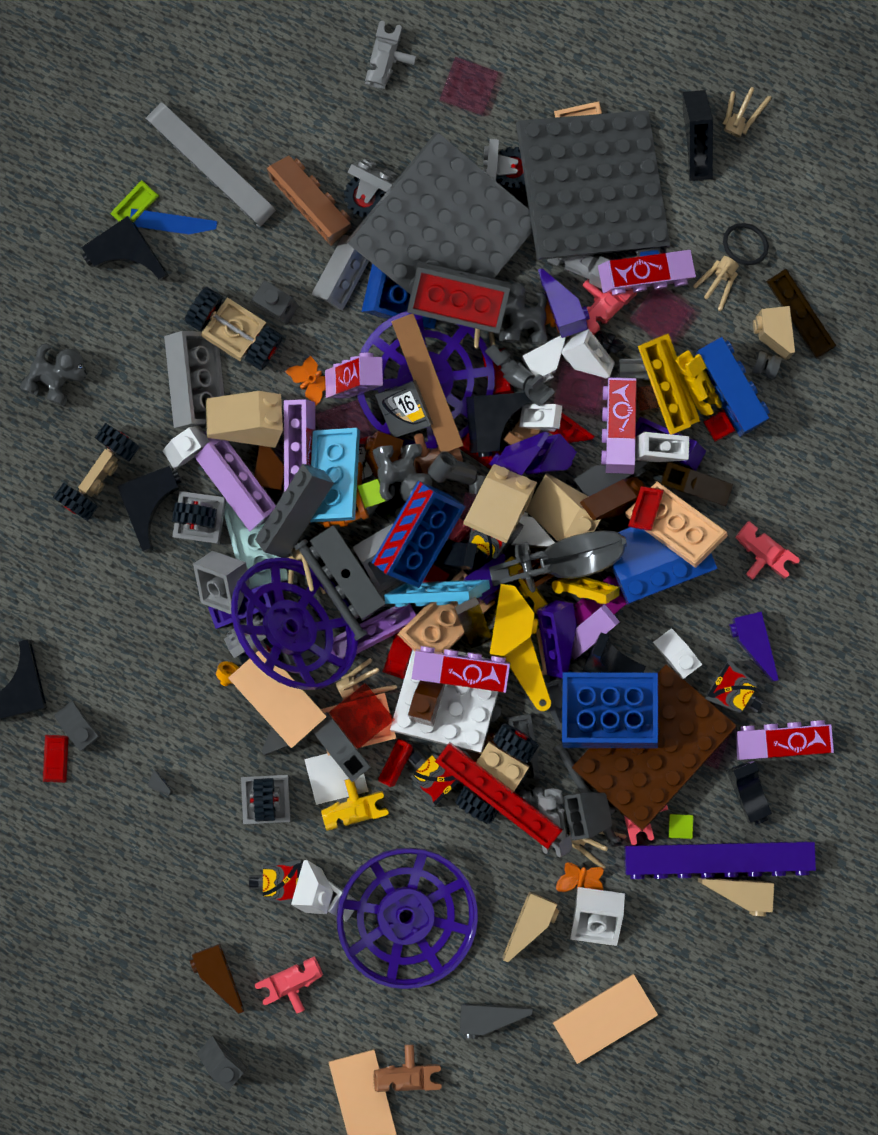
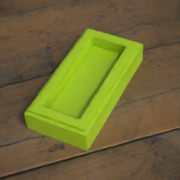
[110,180,159,222]

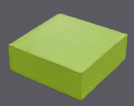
[357,479,387,508]
[668,814,693,839]

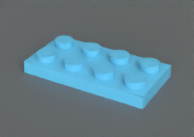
[310,428,360,522]
[384,580,490,607]

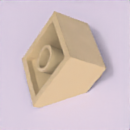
[753,306,795,360]

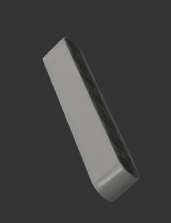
[145,102,276,227]

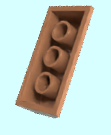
[267,156,352,246]

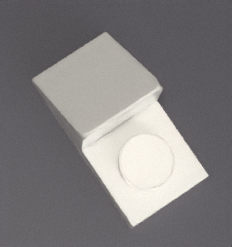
[519,404,562,432]

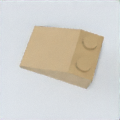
[206,391,283,448]
[463,464,537,543]
[526,473,601,541]
[698,877,774,916]
[502,892,559,962]

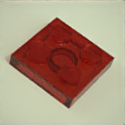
[329,683,395,749]

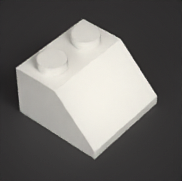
[570,887,625,946]

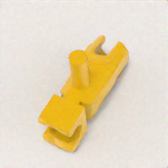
[674,350,722,416]
[321,779,389,831]

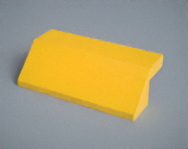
[638,333,700,435]

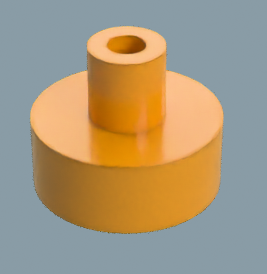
[216,661,239,686]

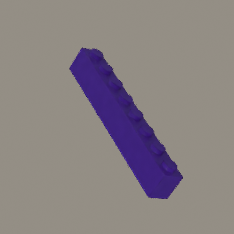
[624,841,816,879]

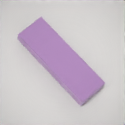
[571,604,620,659]

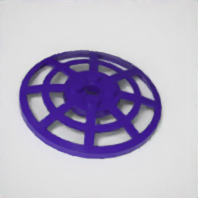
[357,311,495,449]
[231,557,358,690]
[336,847,478,989]

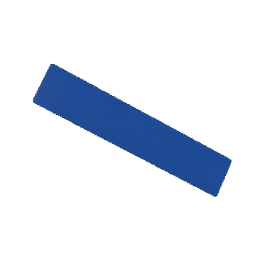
[130,209,217,234]

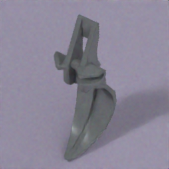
[489,531,627,592]

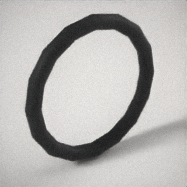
[723,223,769,266]

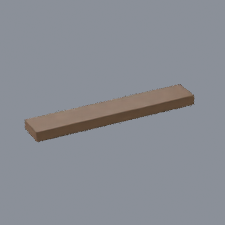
[391,314,463,452]

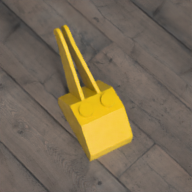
[489,584,551,711]

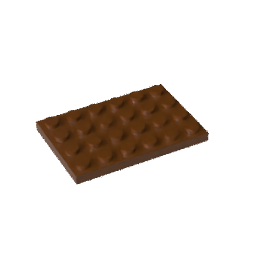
[572,665,737,832]

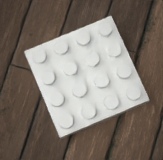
[390,649,498,754]

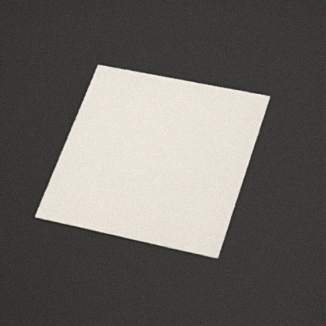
[304,749,369,805]

